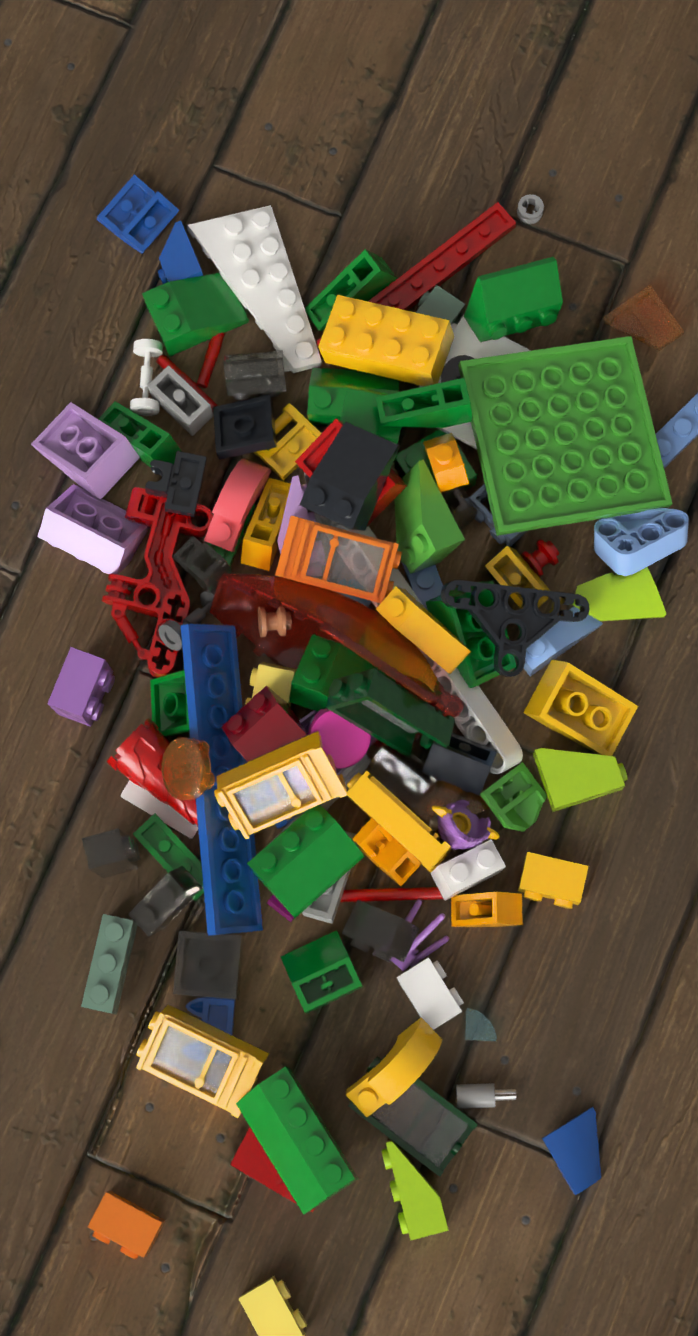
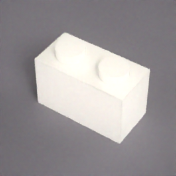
[430,839,506,901]
[397,957,464,1030]

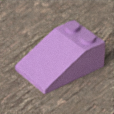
[31,402,140,500]

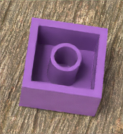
[47,647,115,727]

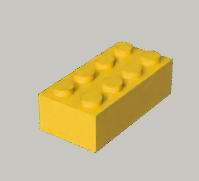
[318,295,455,386]

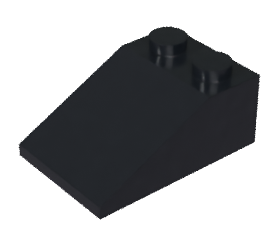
[300,422,400,531]

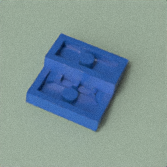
[97,174,180,254]

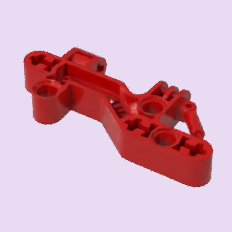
[101,487,213,678]

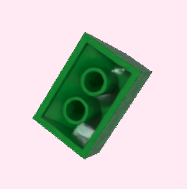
[464,257,563,343]
[307,368,400,426]
[247,804,365,918]

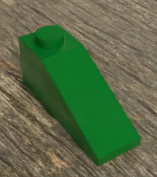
[305,249,397,331]
[375,377,473,428]
[98,401,182,468]

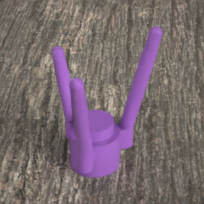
[386,899,449,971]

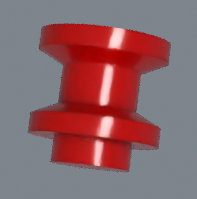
[521,539,559,578]

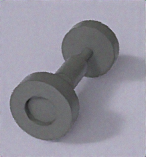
[159,587,229,651]

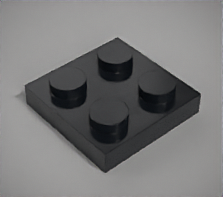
[213,394,277,460]

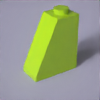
[533,748,628,812]

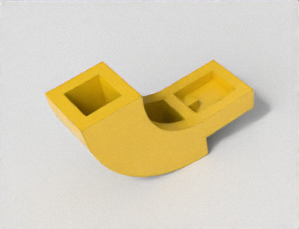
[346,1017,442,1117]

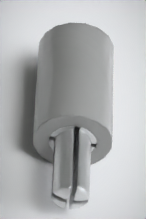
[456,1083,517,1109]

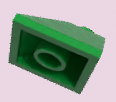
[150,670,190,737]

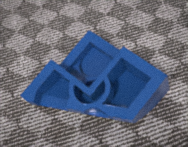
[542,1107,601,1195]

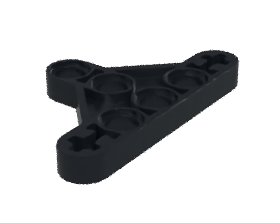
[441,580,590,677]

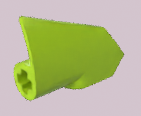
[572,567,666,622]

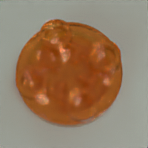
[161,737,215,800]

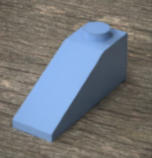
[524,607,603,677]

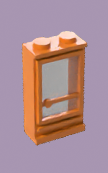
[275,515,402,603]

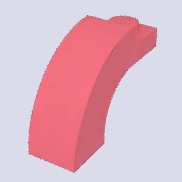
[204,458,272,552]

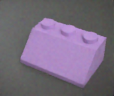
[38,484,149,574]

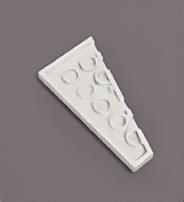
[187,205,322,373]

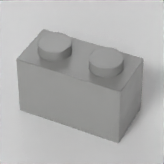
[147,365,213,436]

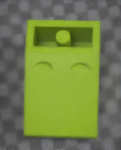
[381,1140,449,1240]

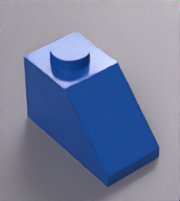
[157,220,203,284]

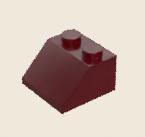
[222,686,308,781]

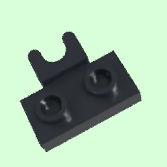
[145,451,207,517]

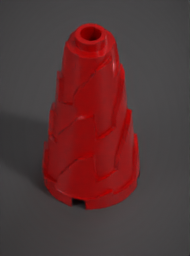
[107,718,198,826]

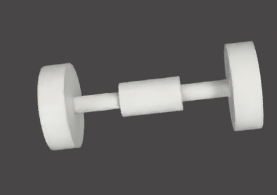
[130,339,163,416]

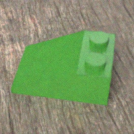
[394,460,465,574]

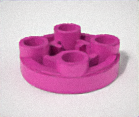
[308,709,371,769]

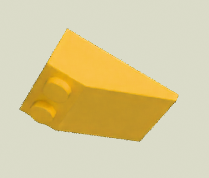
[523,660,638,756]

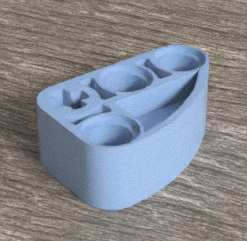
[594,508,689,576]

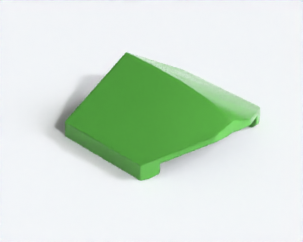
[480,762,547,832]

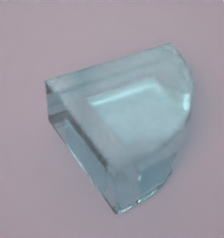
[465,1008,497,1042]

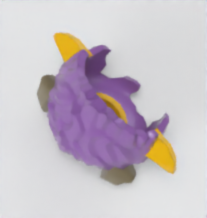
[428,800,500,850]

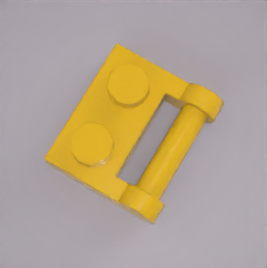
[253,403,321,481]

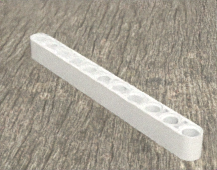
[314,512,523,774]

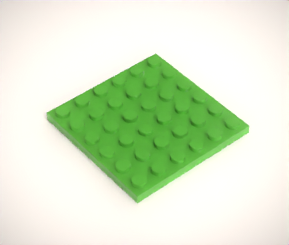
[458,336,673,536]

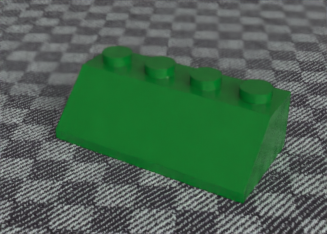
[236,1066,359,1215]

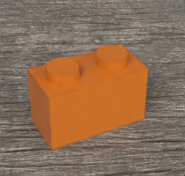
[88,1190,166,1260]

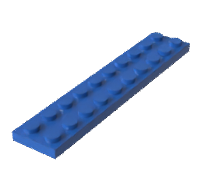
[181,624,263,936]

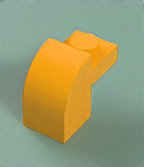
[353,818,422,886]

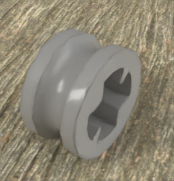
[517,194,544,224]

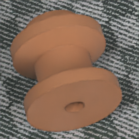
[258,606,291,637]

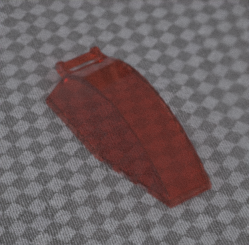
[210,573,464,763]

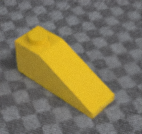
[241,478,291,571]
[376,586,471,674]

